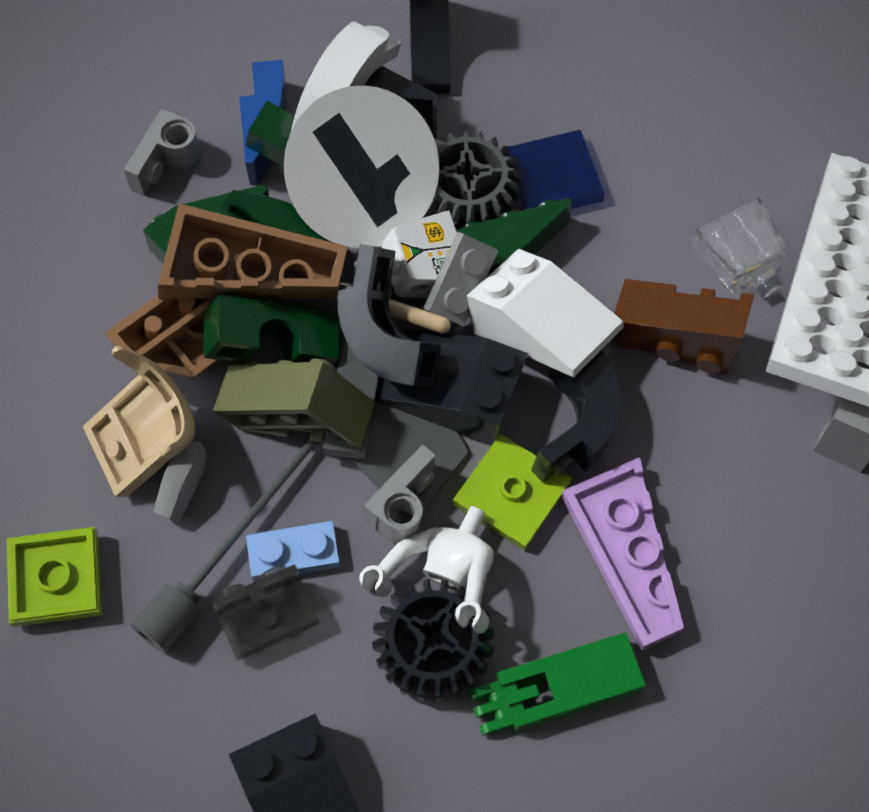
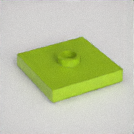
[452,434,572,551]
[7,527,103,627]

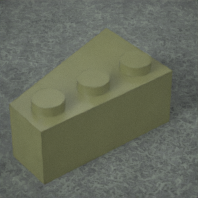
[213,359,375,448]

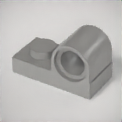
[124,108,201,196]
[363,444,436,543]

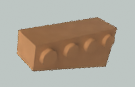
[158,204,348,300]

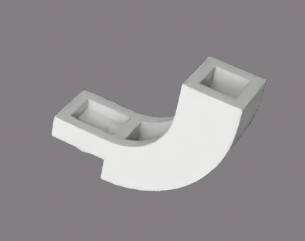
[291,21,402,130]

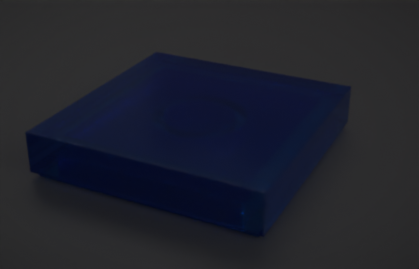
[508,129,605,210]

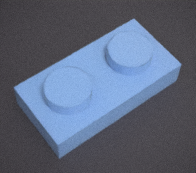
[246,521,340,582]

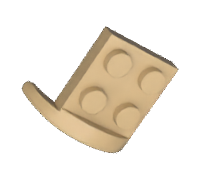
[82,346,195,497]

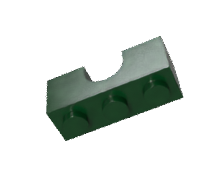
[204,293,339,365]

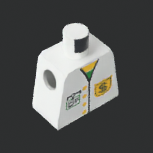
[382,211,457,298]

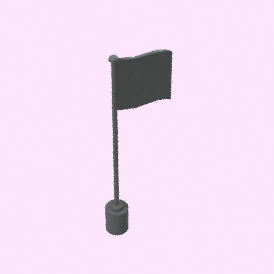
[131,377,468,654]

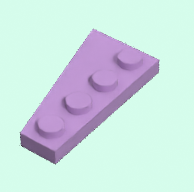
[561,457,684,650]

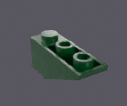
[456,197,572,278]

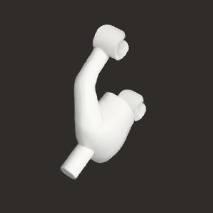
[359,506,494,633]

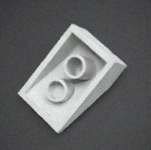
[467,249,624,377]

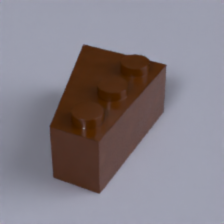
[611,279,755,374]

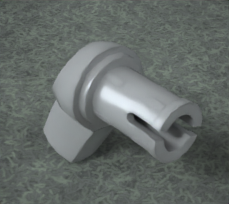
[153,440,207,520]

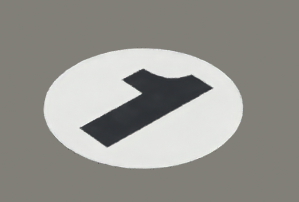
[284,86,439,248]

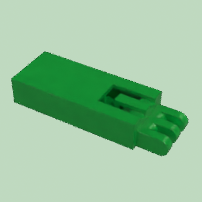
[468,632,646,736]

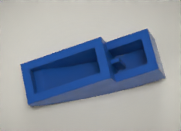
[239,59,287,184]

